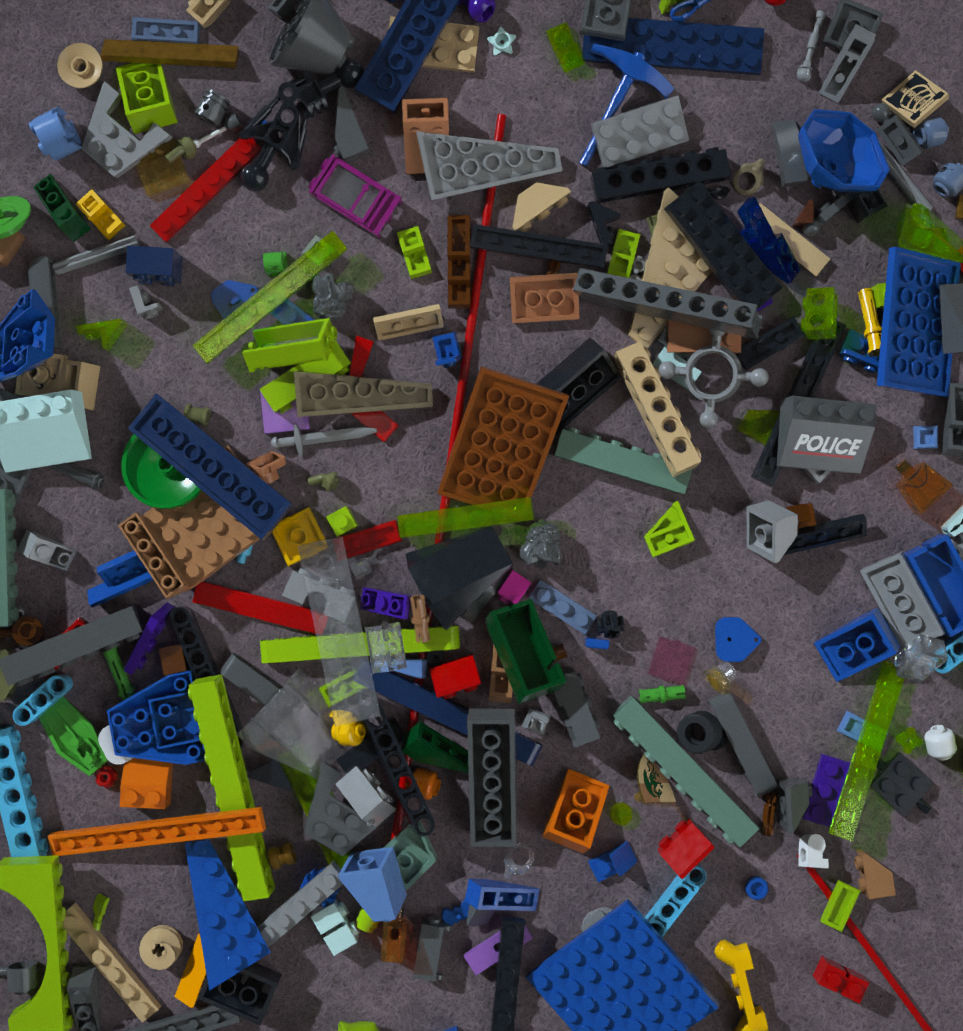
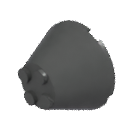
[269,0,355,75]

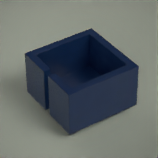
[126,245,183,287]

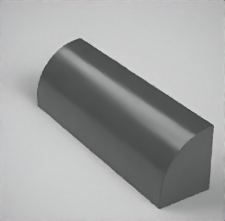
[27,256,62,350]

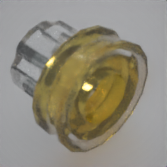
[704,662,737,695]

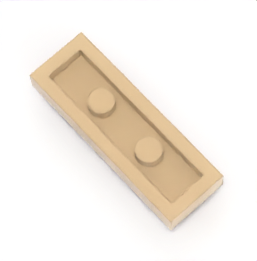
[373,304,444,341]

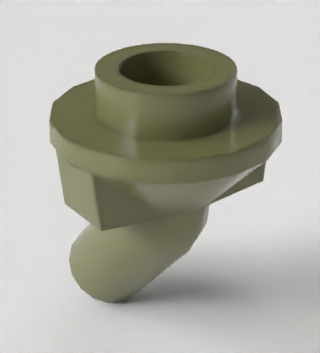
[165,137,197,163]
[308,471,340,492]

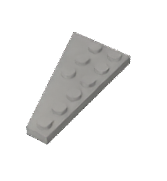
[416,131,563,200]

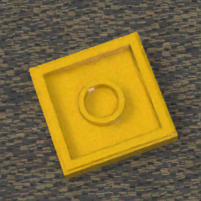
[272,507,329,567]

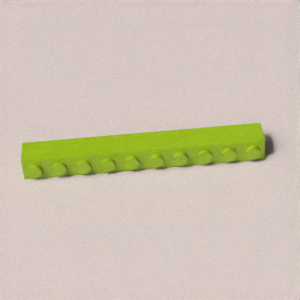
[188,674,276,901]

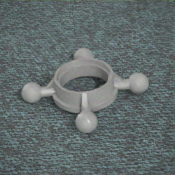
[658,329,769,429]

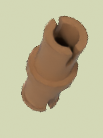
[410,595,430,643]

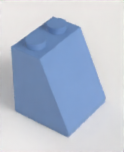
[338,847,407,922]

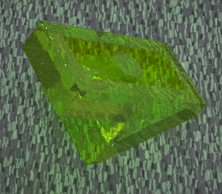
[76,319,127,351]

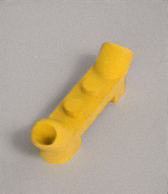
[714,939,769,1031]

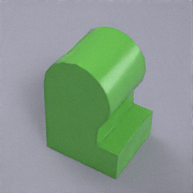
[263,252,288,277]

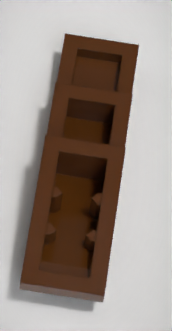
[447,215,470,309]

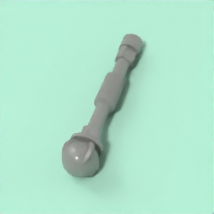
[797,11,826,82]

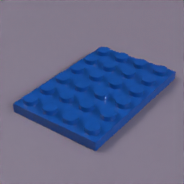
[877,247,961,397]

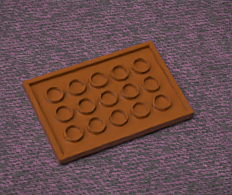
[437,366,569,521]

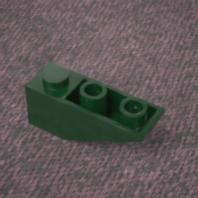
[33,174,91,242]

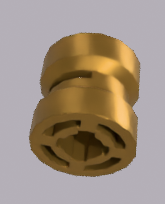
[268,841,297,870]

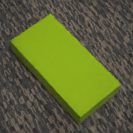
[820,880,861,932]

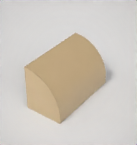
[60,360,100,410]

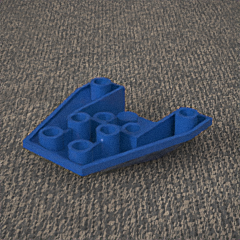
[0,289,55,382]
[107,670,205,765]

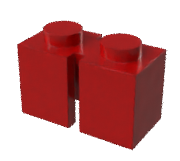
[813,956,869,1004]

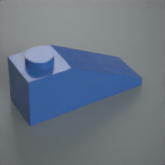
[465,878,540,911]

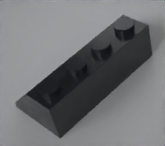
[537,337,622,435]

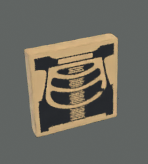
[882,70,949,128]

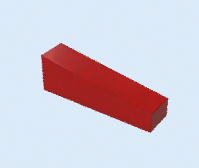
[349,335,374,377]

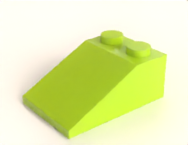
[116,63,178,134]

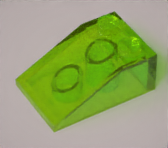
[896,203,963,263]

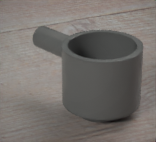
[0,960,39,995]

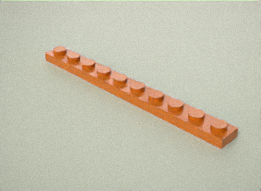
[47,807,266,856]

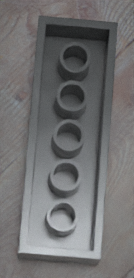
[0,605,145,688]
[467,708,517,847]

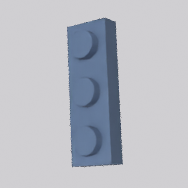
[528,580,597,635]

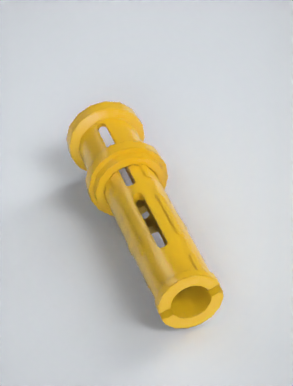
[858,288,882,357]

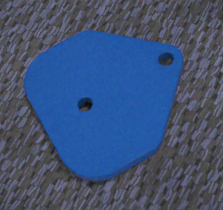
[211,280,258,327]
[715,617,761,662]

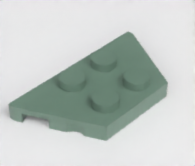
[384,820,437,890]

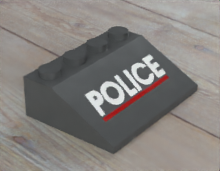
[777,396,876,474]

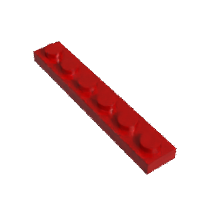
[149,138,262,243]

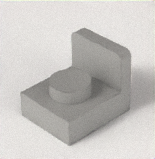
[129,285,163,319]

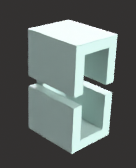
[311,898,360,956]

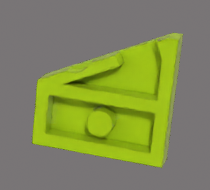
[644,501,695,558]

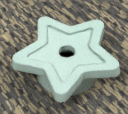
[487,27,516,55]

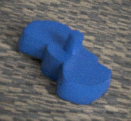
[442,899,469,926]

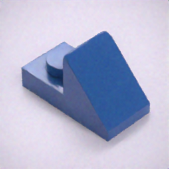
[588,841,638,883]

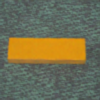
[174,933,207,1008]

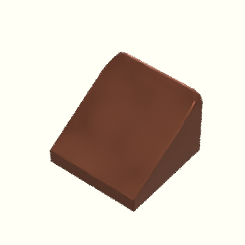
[792,200,814,227]

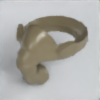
[732,158,765,195]

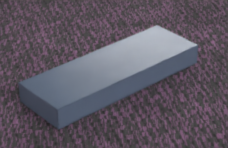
[131,17,201,44]

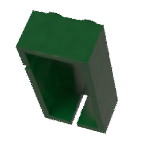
[484,599,567,704]

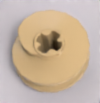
[139,925,183,970]

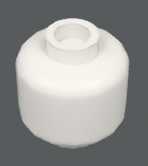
[924,725,957,761]

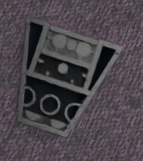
[406,526,514,631]

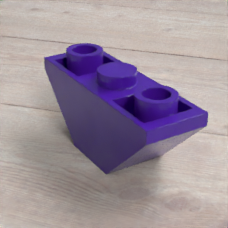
[360,587,412,619]

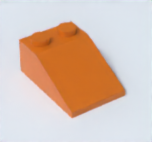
[120,758,173,809]
[541,769,610,854]

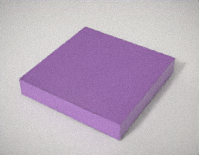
[260,391,310,434]

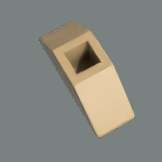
[512,182,571,232]

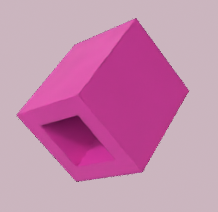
[497,569,531,605]

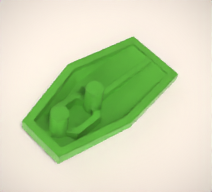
[39,697,109,776]

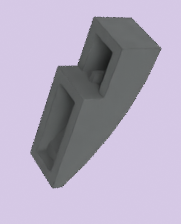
[772,119,808,188]
[942,383,963,457]

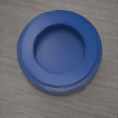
[745,876,768,900]

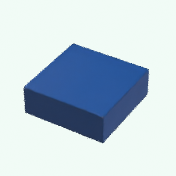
[585,637,609,650]

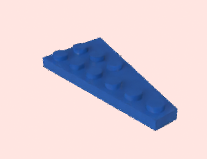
[185,838,271,991]

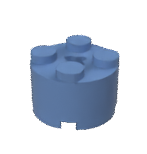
[29,106,82,161]

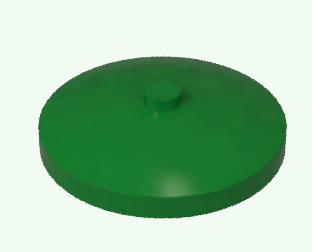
[121,434,202,509]

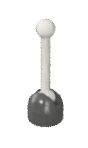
[193,113,244,148]

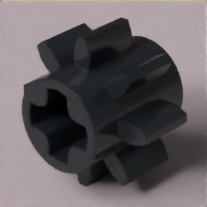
[597,610,625,639]

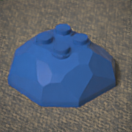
[798,109,890,192]

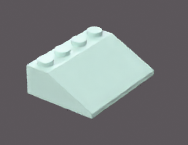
[0,390,92,473]

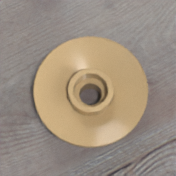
[57,43,103,88]

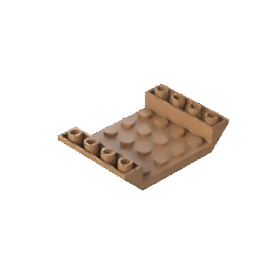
[118,445,260,599]

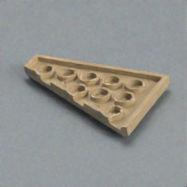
[628,187,711,349]

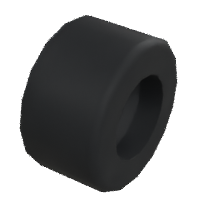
[677,711,722,754]

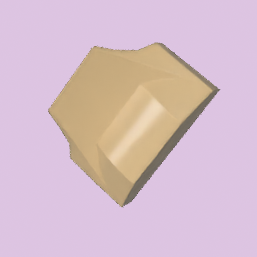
[186,0,231,28]

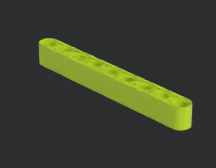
[260,625,460,663]

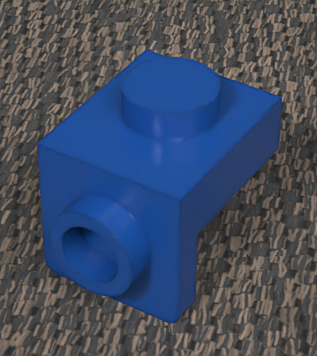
[432,332,462,368]

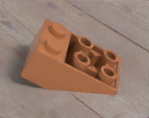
[402,98,450,175]

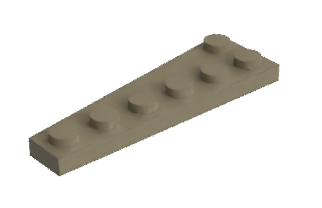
[294,371,433,417]

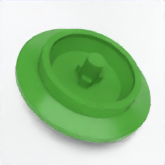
[0,196,31,239]

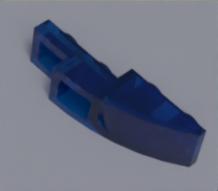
[737,197,801,284]

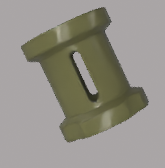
[184,403,211,427]

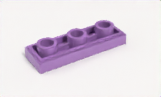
[464,925,533,975]

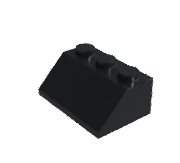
[197,963,282,1025]

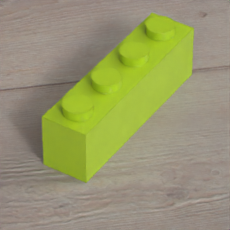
[259,341,351,414]

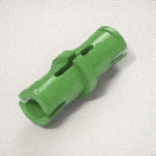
[639,685,686,704]

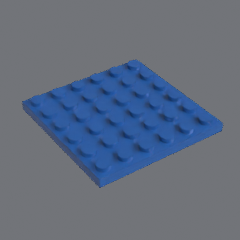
[526,899,719,1031]

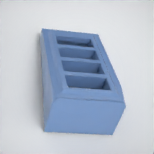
[378,659,428,679]

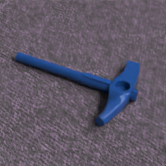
[579,43,674,167]

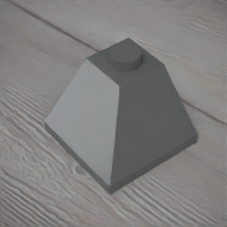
[776,778,812,834]

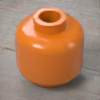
[406,768,441,800]

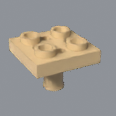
[15,354,68,396]

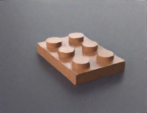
[510,273,580,323]

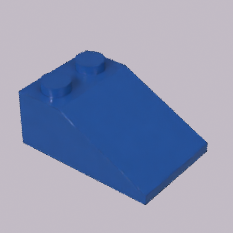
[814,607,901,682]

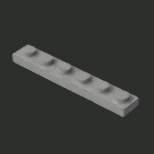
[257,861,343,947]

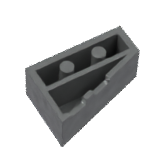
[554,669,600,748]

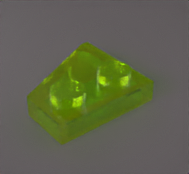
[737,410,780,445]

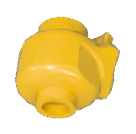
[329,710,366,746]

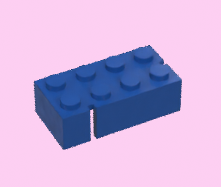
[904,534,963,637]

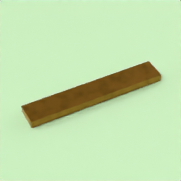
[101,39,239,68]

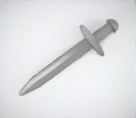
[271,424,377,457]

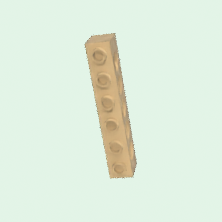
[613,341,701,478]

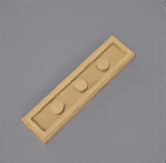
[745,203,830,277]

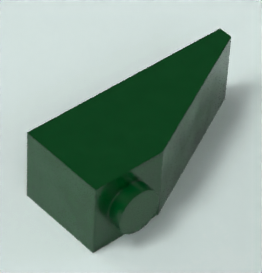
[401,722,469,773]

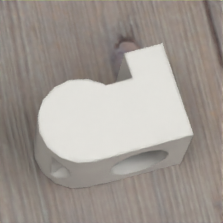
[798,834,829,868]

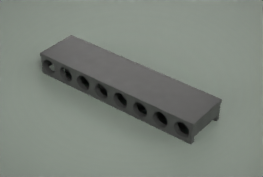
[572,268,763,339]

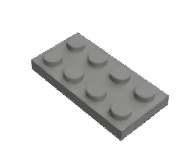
[591,96,689,167]
[860,551,946,650]

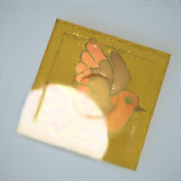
[136,139,190,197]

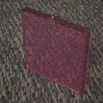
[648,636,695,685]

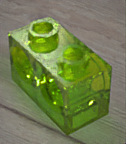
[801,287,838,339]

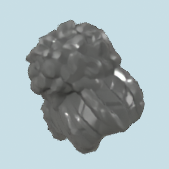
[312,273,355,321]
[520,520,561,569]

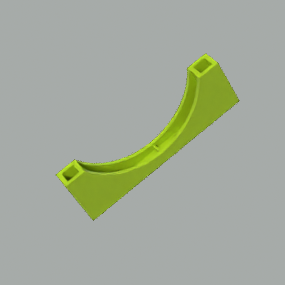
[0,855,73,1031]

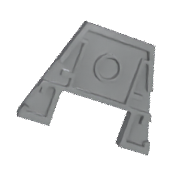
[82,81,172,178]

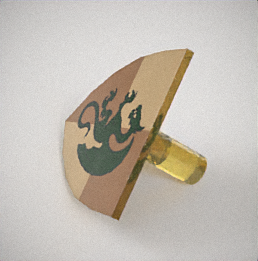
[634,754,676,803]

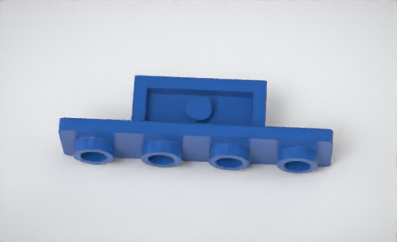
[87,550,153,608]

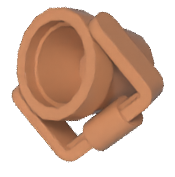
[244,451,286,484]

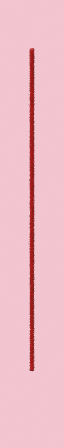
[391,114,506,840]

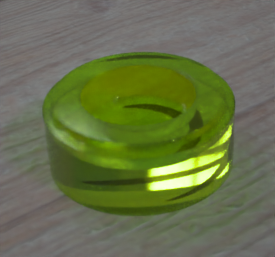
[610,802,633,826]

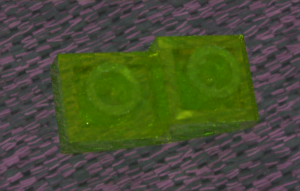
[545,22,585,73]

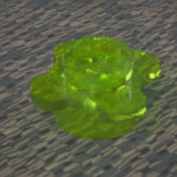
[895,727,923,754]

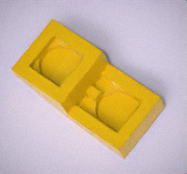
[76,189,126,240]

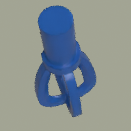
[669,0,711,22]

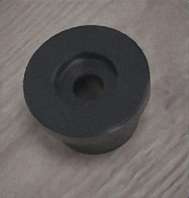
[427,650,445,666]

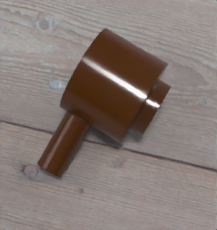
[0,617,44,649]

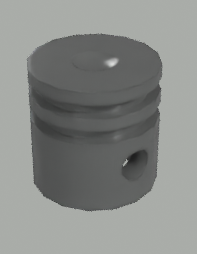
[194,88,231,127]

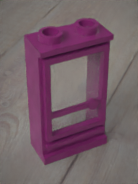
[308,154,403,239]

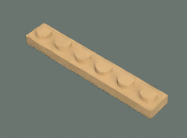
[63,903,161,1023]

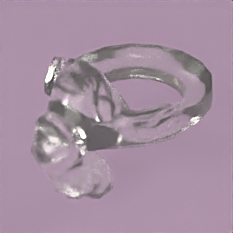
[503,842,534,879]

